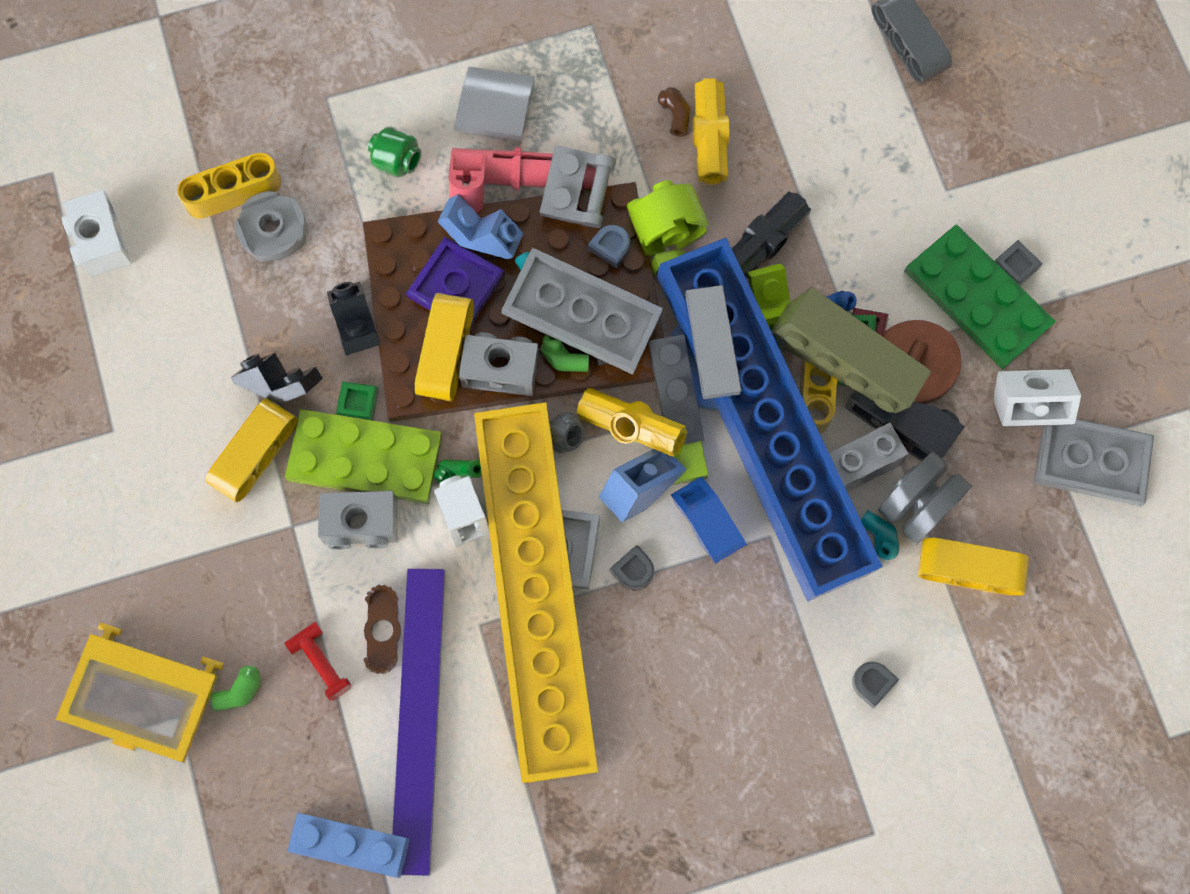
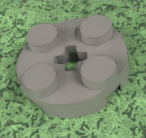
[235,191,307,262]

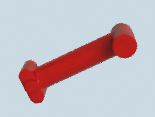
[284,621,352,701]

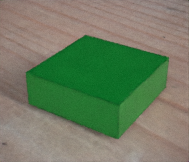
[336,381,379,421]

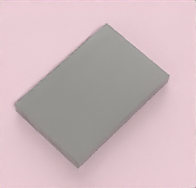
[1033,419,1154,506]

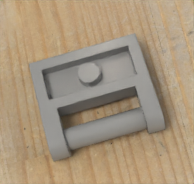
[540,145,616,228]

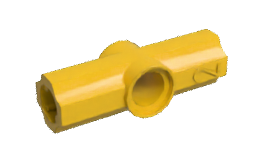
[693,78,729,185]
[576,388,688,457]

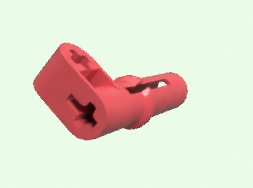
[449,147,597,213]

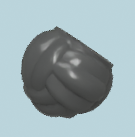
[549,413,584,453]

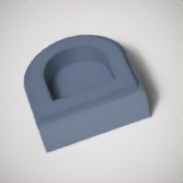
[588,225,630,269]

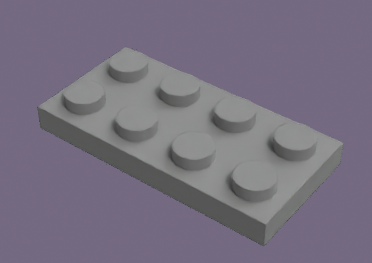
[501,247,663,375]

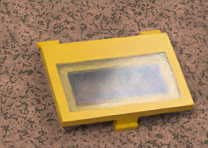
[55,622,224,763]

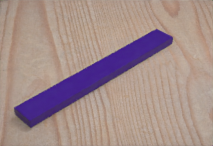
[392,569,445,876]

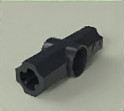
[732,191,811,279]

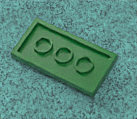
[904,224,1056,370]

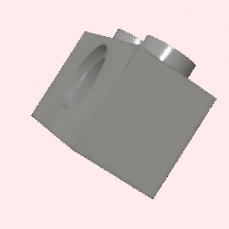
[459,332,539,396]
[829,423,908,492]
[318,491,397,550]

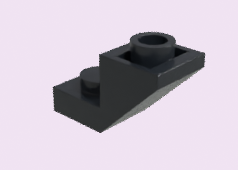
[327,281,380,356]
[231,352,323,404]

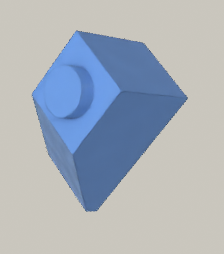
[599,449,686,523]

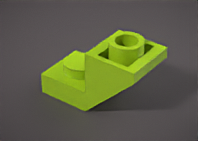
[747,263,791,348]

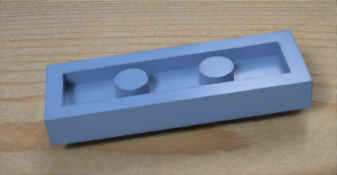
[287,813,410,878]

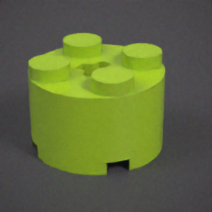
[627,180,709,256]

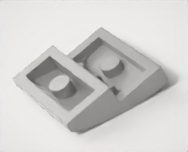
[455,67,535,141]

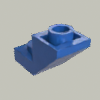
[671,476,747,564]

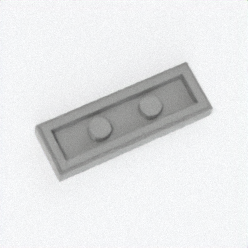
[685,285,741,399]

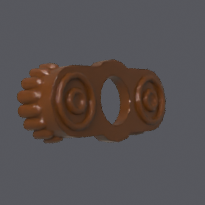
[364,584,401,674]

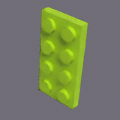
[285,409,442,504]

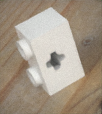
[434,476,489,547]

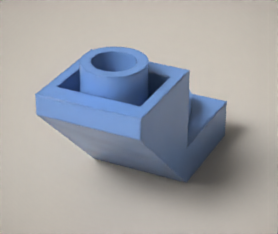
[437,194,523,259]

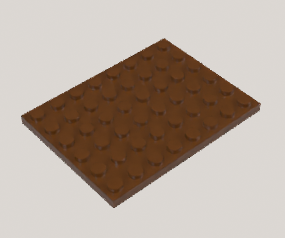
[363,182,664,422]

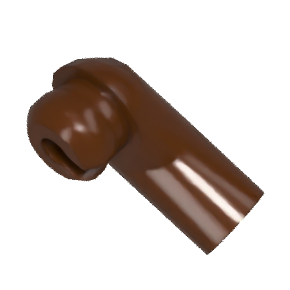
[658,87,691,137]

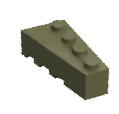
[771,287,931,413]

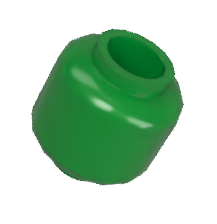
[368,127,421,177]

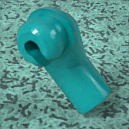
[861,509,899,561]

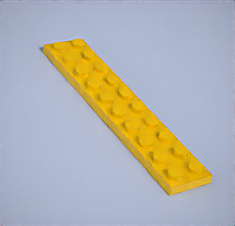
[474,402,599,783]

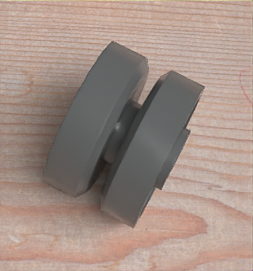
[878,451,973,546]

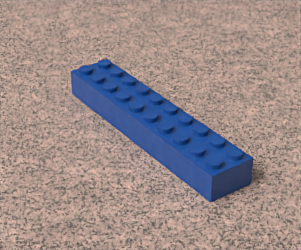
[657,237,883,602]

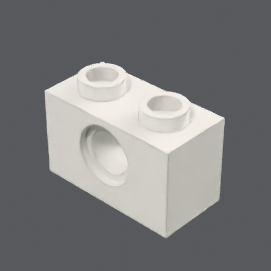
[62,189,131,277]
[993,369,1081,426]

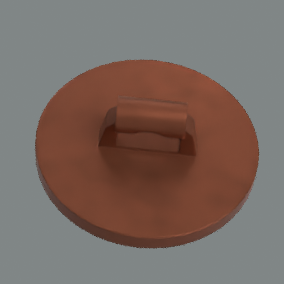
[884,320,961,404]

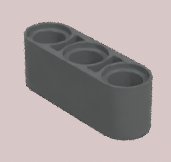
[871,0,952,83]

